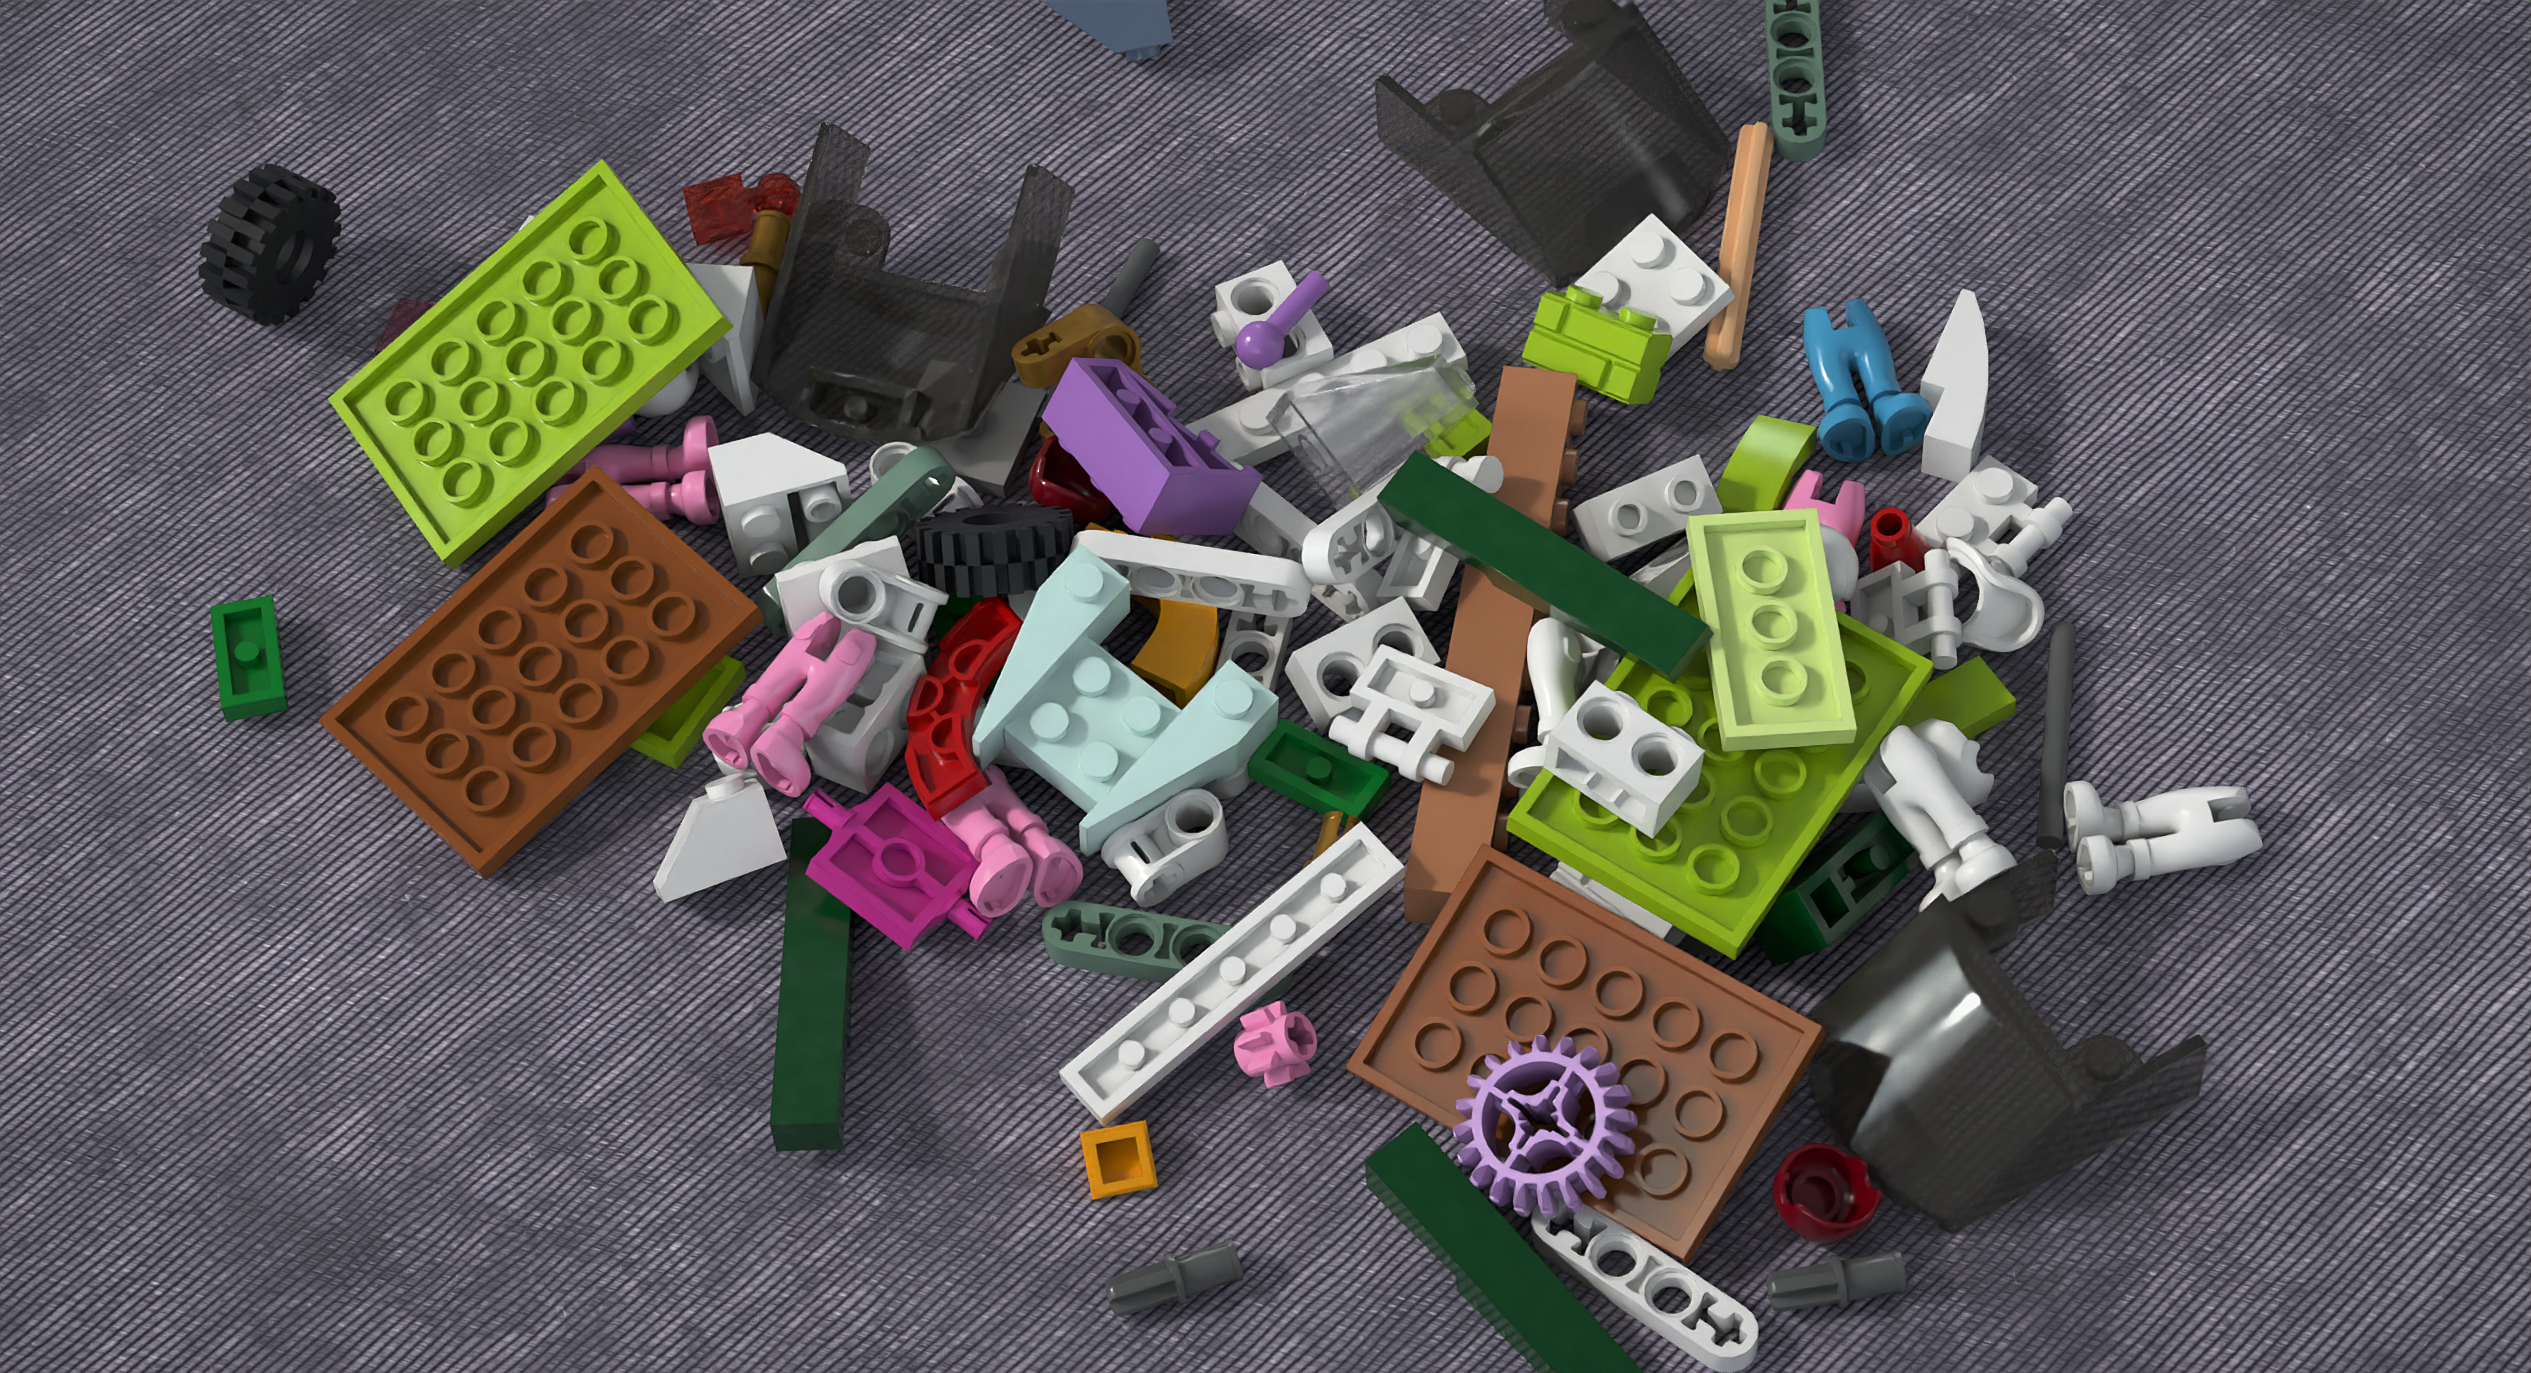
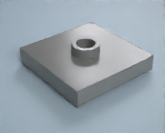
[895,362,1047,498]

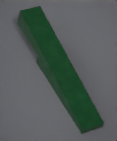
[1376,449,1714,684]
[770,817,855,1152]
[1365,1121,1644,1373]

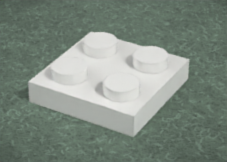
[1566,213,1736,362]

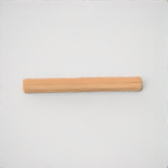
[1703,121,1774,372]

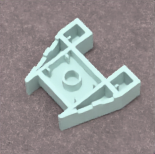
[972,543,1279,857]

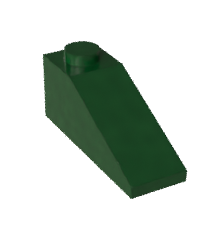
[1753,807,1921,967]

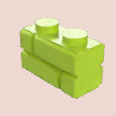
[1522,284,1673,404]

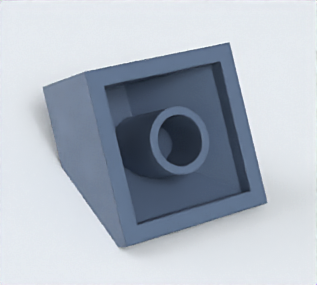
[1041,0,1173,61]

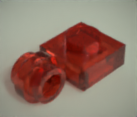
[682,172,802,247]

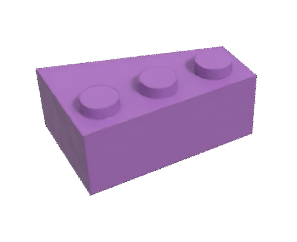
[1042,357,1264,536]

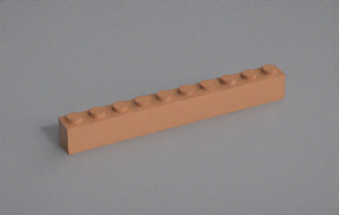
[1403,365,1588,925]

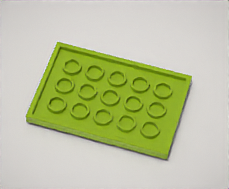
[328,159,734,570]
[1506,565,1935,961]

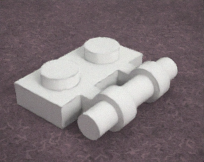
[1916,454,2073,587]
[1850,549,1962,670]
[1329,644,1496,786]

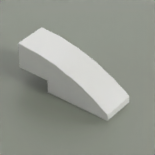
[1920,289,1988,483]

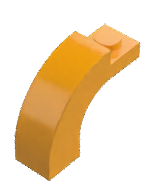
[1084,522,1221,710]

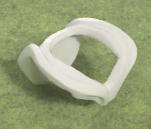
[1918,537,2045,652]

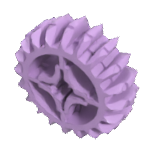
[1453,1034,1638,1219]

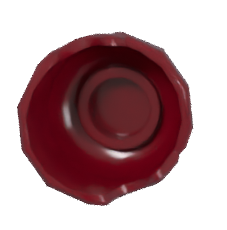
[1028,435,1115,527]
[1773,1142,1883,1245]

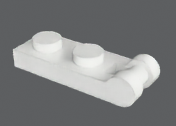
[1375,456,1503,611]

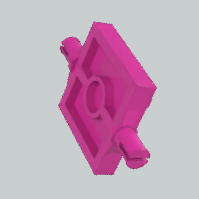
[803,782,994,952]

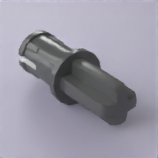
[1105,1238,1243,1317]
[1766,1249,1907,1312]

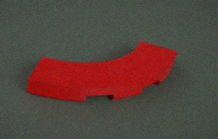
[905,594,1024,822]

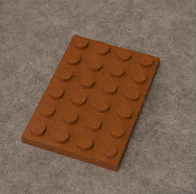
[318,464,765,881]
[1345,843,1827,1265]

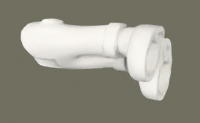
[1508,617,1586,802]
[1863,725,2019,927]
[2064,780,2263,895]

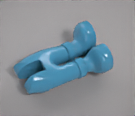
[1803,298,1933,463]

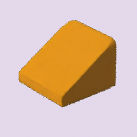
[1079,1120,1159,1200]

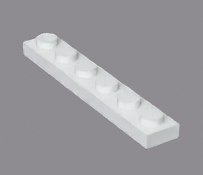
[1185,312,1468,467]
[1059,822,1406,1127]

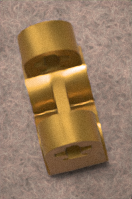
[1011,303,1157,442]

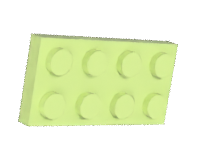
[1686,508,1857,751]

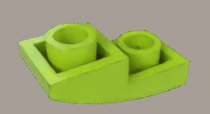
[1716,415,1817,514]

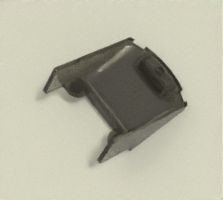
[1375,0,1732,289]
[750,122,1075,446]
[1807,848,2208,1234]

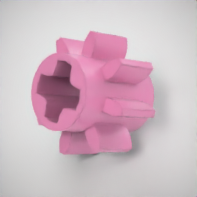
[1234,1000,1317,1089]

